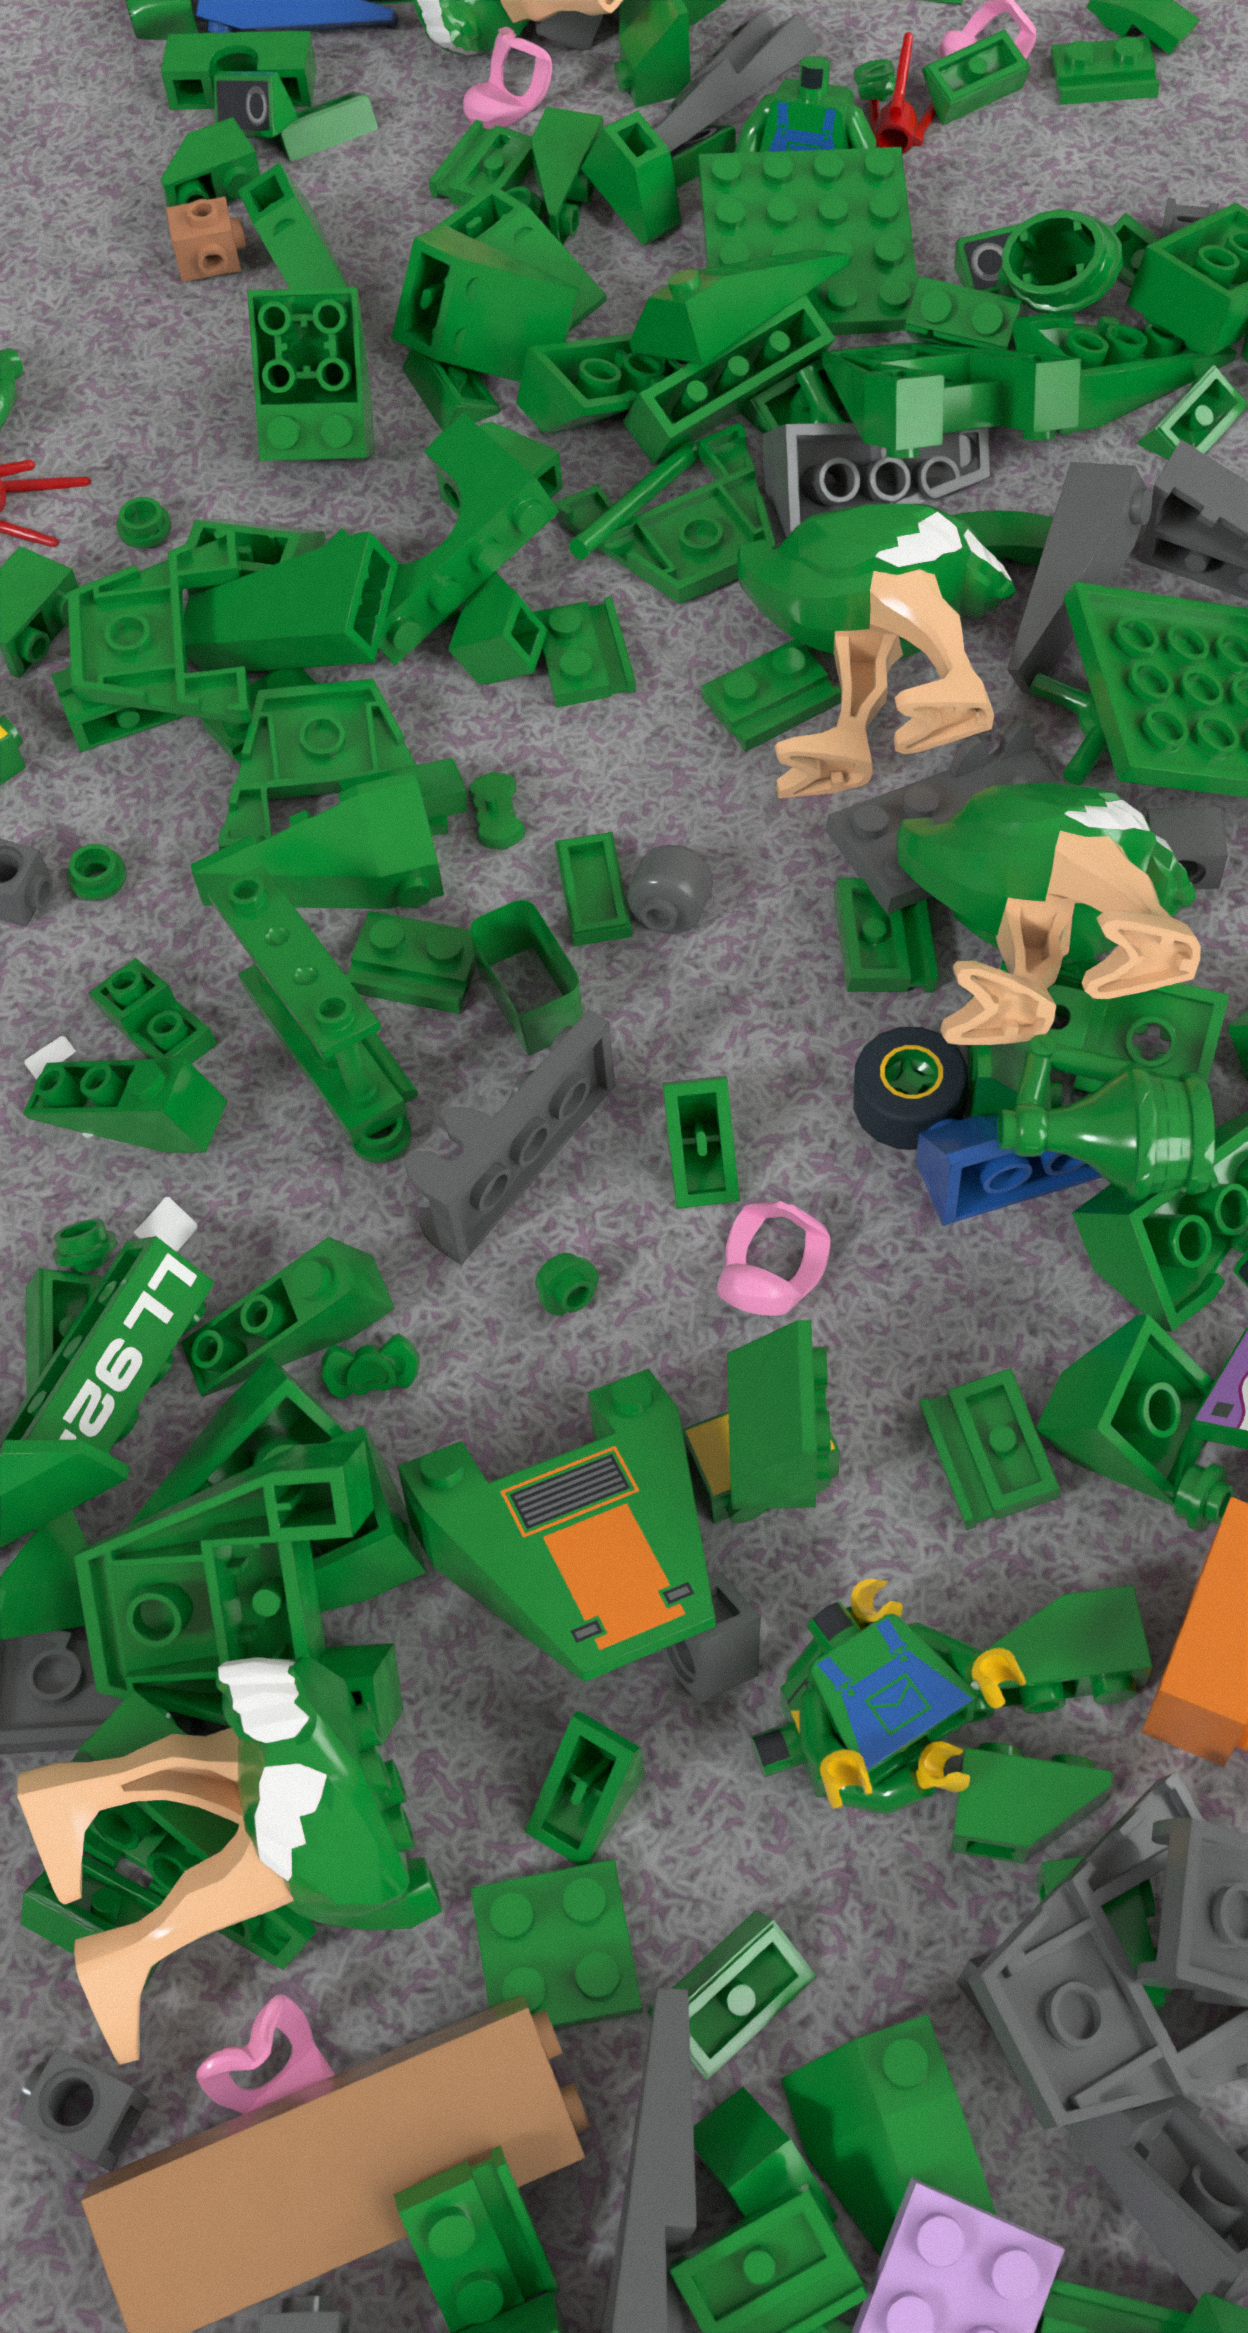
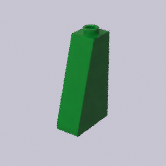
[184,531,399,672]

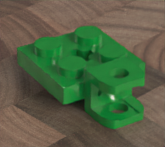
[1045,983,1230,1094]

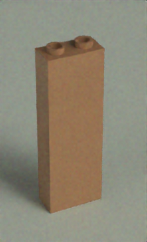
[80,1994,591,2333]

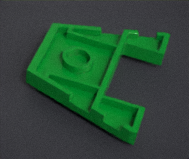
[555,422,776,605]
[68,527,252,724]
[218,679,448,850]

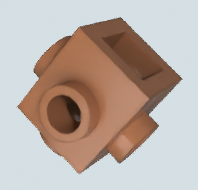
[166,197,247,282]

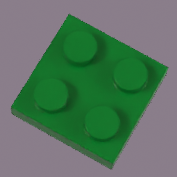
[470,1859,643,2031]

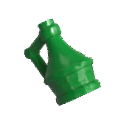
[997,209,1123,315]
[997,1034,1215,1202]

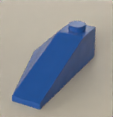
[196,0,399,33]
[916,1115,1103,1225]

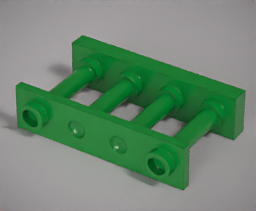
[208,865,408,1145]

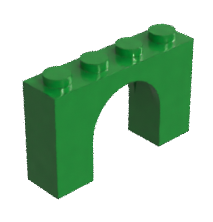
[323,413,560,665]

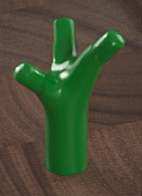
[796,365,849,424]

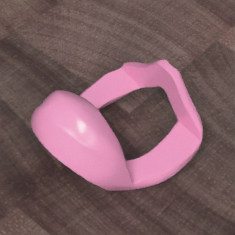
[938,0,1037,59]
[463,27,552,129]
[717,1201,831,1316]
[196,1994,335,2115]

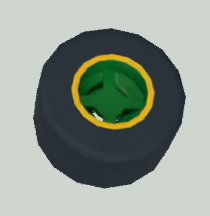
[853,1027,968,1150]

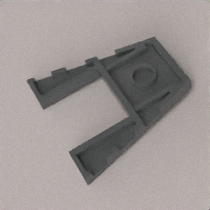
[967,1772,1248,2130]

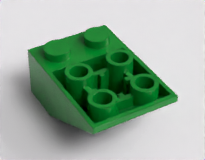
[430,184,607,330]
[391,225,581,382]
[247,287,375,461]

